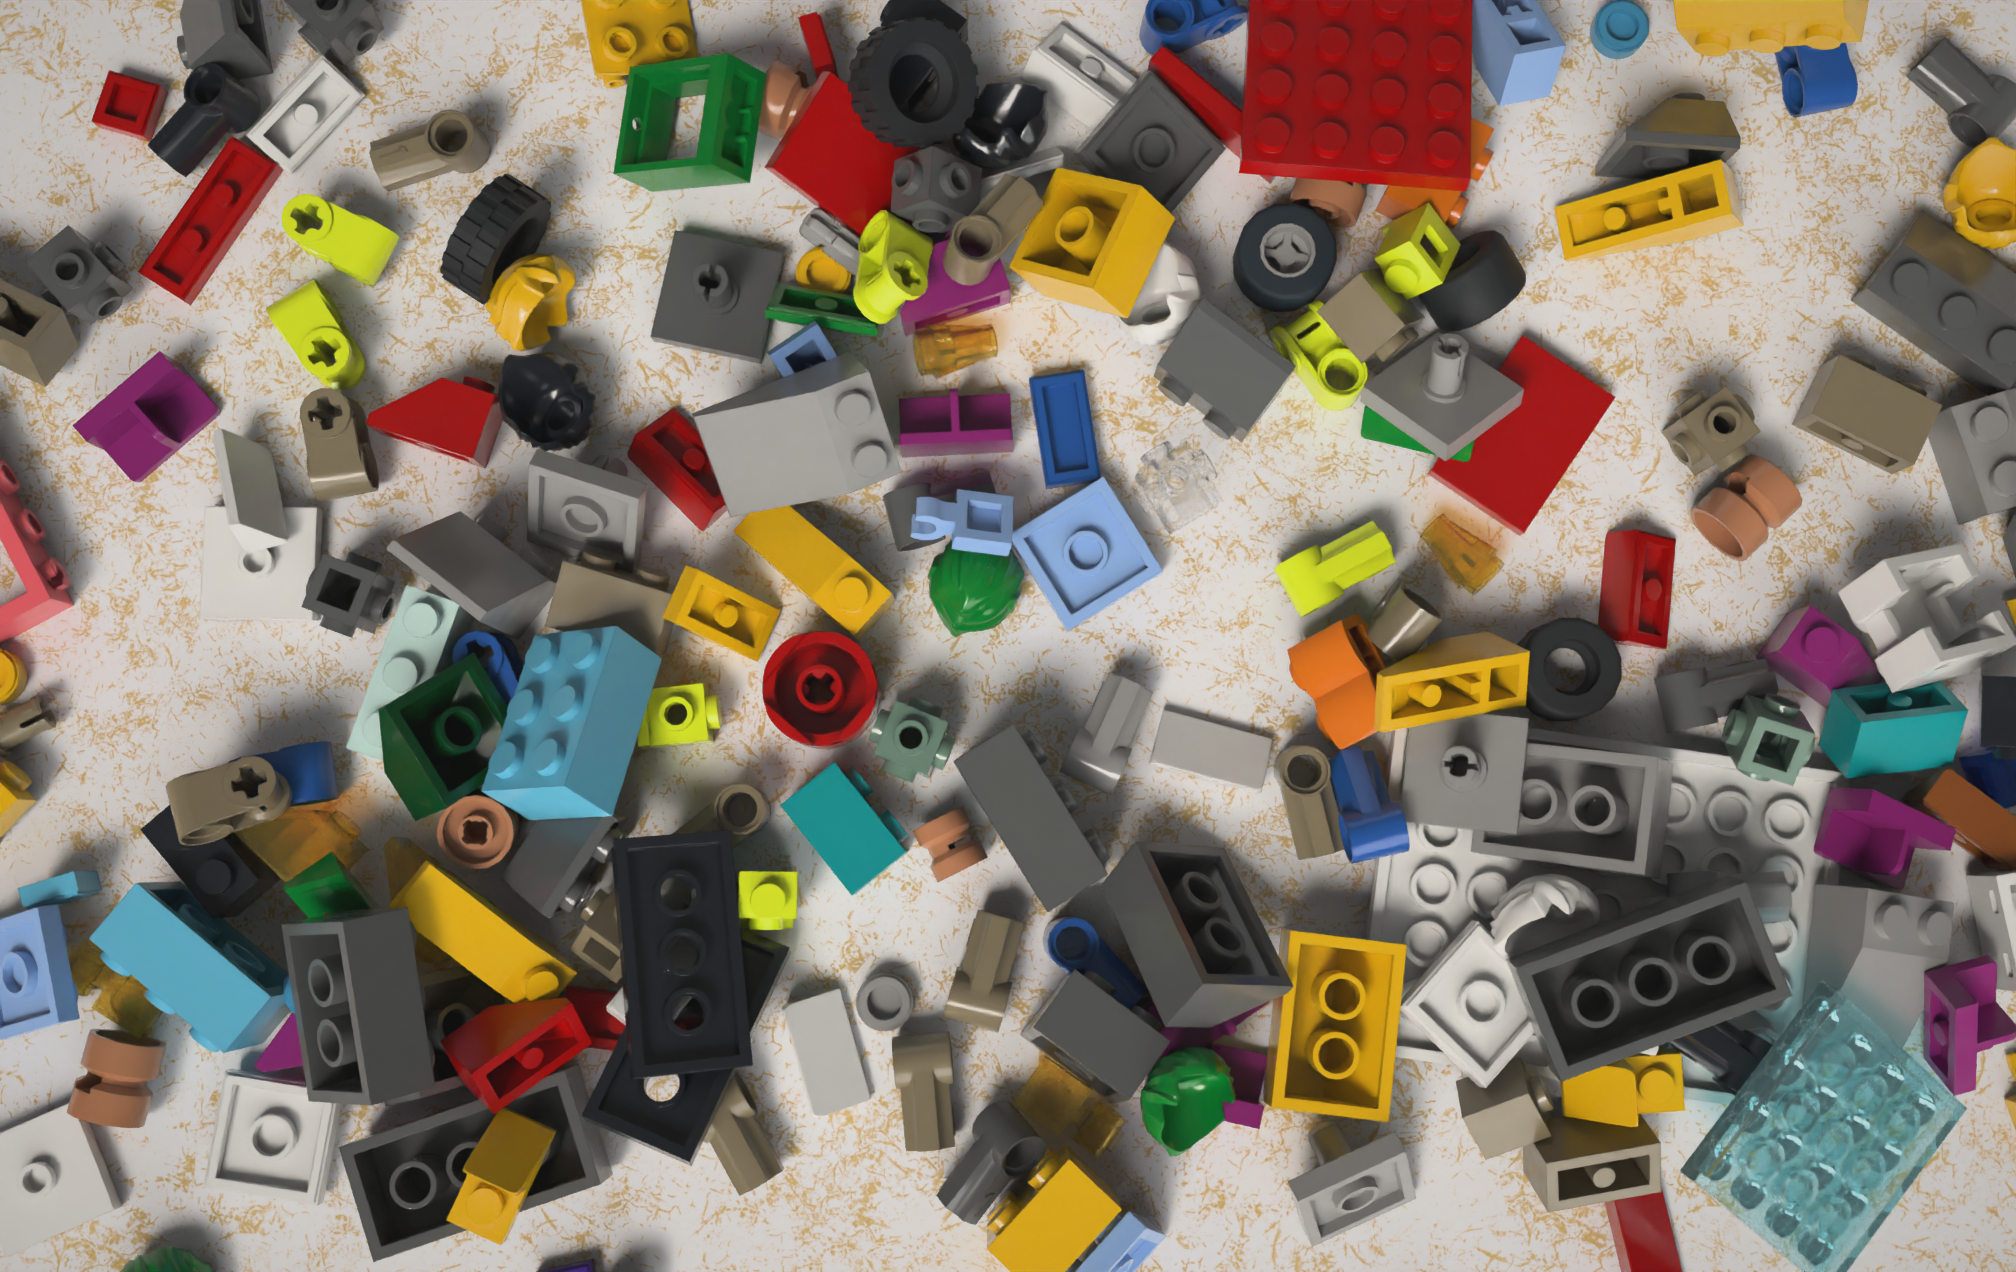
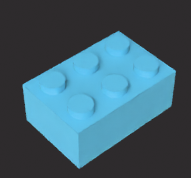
[481,626,662,820]
[89,881,290,1053]

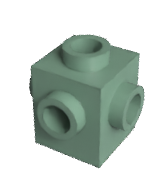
[1722,694,1815,786]
[869,696,956,783]

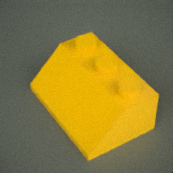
[1673,0,1869,56]
[1263,928,1407,1122]

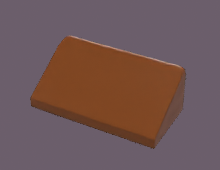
[1901,769,2016,871]

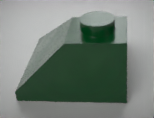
[378,652,508,821]

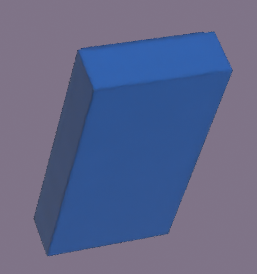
[1029,370,1101,490]

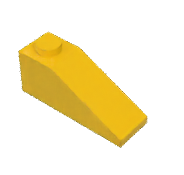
[1554,159,1744,262]
[733,506,895,642]
[1374,631,1530,732]
[388,860,577,1003]

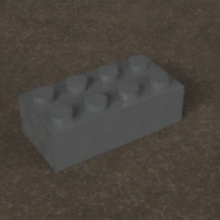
[1506,875,1792,1082]
[339,1064,613,1262]

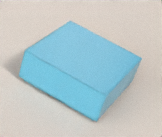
[18,871,102,910]

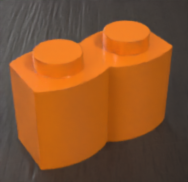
[1287,613,1388,750]

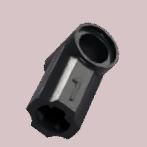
[147,63,261,177]
[1667,1021,1791,1109]

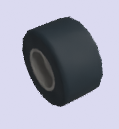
[1232,203,1337,312]

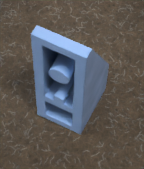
[1472,0,1566,106]

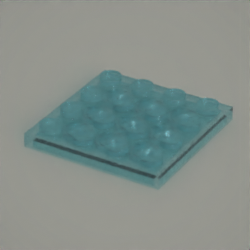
[1680,980,1967,1272]

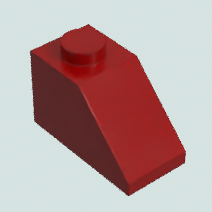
[366,375,503,469]
[440,997,592,1115]

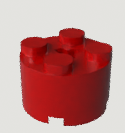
[762,631,881,750]

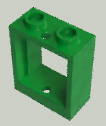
[613,53,766,192]

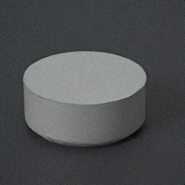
[856,973,914,1031]

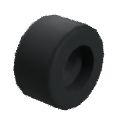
[1418,230,1526,332]
[1517,618,1622,721]

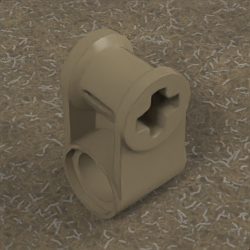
[300,388,379,502]
[1366,578,1446,661]
[165,756,292,846]

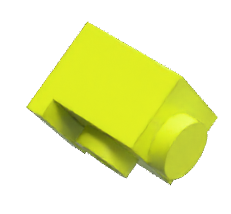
[1374,203,1461,300]
[637,683,722,749]
[736,871,798,930]

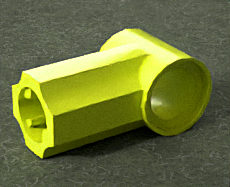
[1274,520,1396,618]

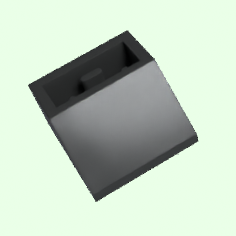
[500,808,630,919]

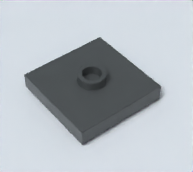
[1073,70,1226,213]

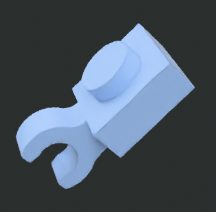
[910,489,1014,556]

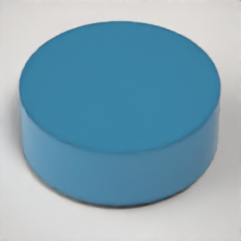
[1590,0,1649,59]

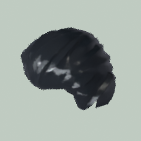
[952,83,1048,168]
[498,352,596,452]

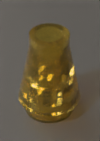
[912,324,998,379]
[1420,513,1505,596]

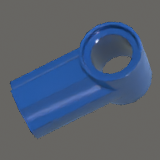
[1328,746,1410,864]
[1043,915,1147,1010]

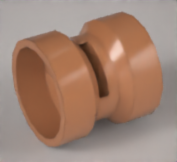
[913,806,988,882]

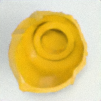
[1943,137,2016,249]
[485,254,576,352]

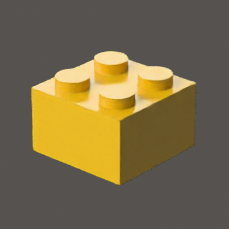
[1009,167,1175,318]
[986,1144,1122,1272]

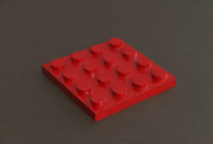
[1239,0,1472,192]

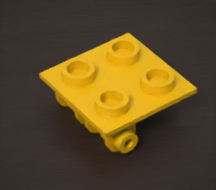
[580,0,698,88]

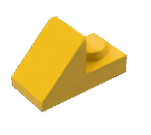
[662,565,780,662]
[1560,1048,1685,1127]
[447,1107,556,1245]

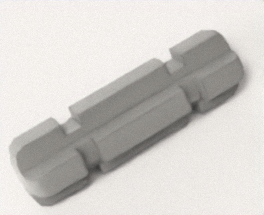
[799,208,860,277]

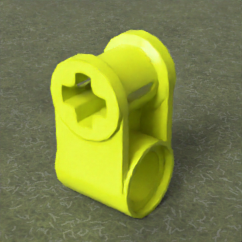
[281,194,400,287]
[853,210,933,324]
[266,278,366,391]
[1269,299,1368,411]

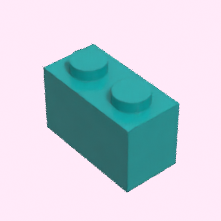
[1818,681,1968,779]
[780,762,909,895]

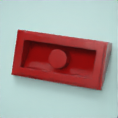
[627,407,727,531]
[1598,529,1676,649]
[1605,1186,1682,1272]

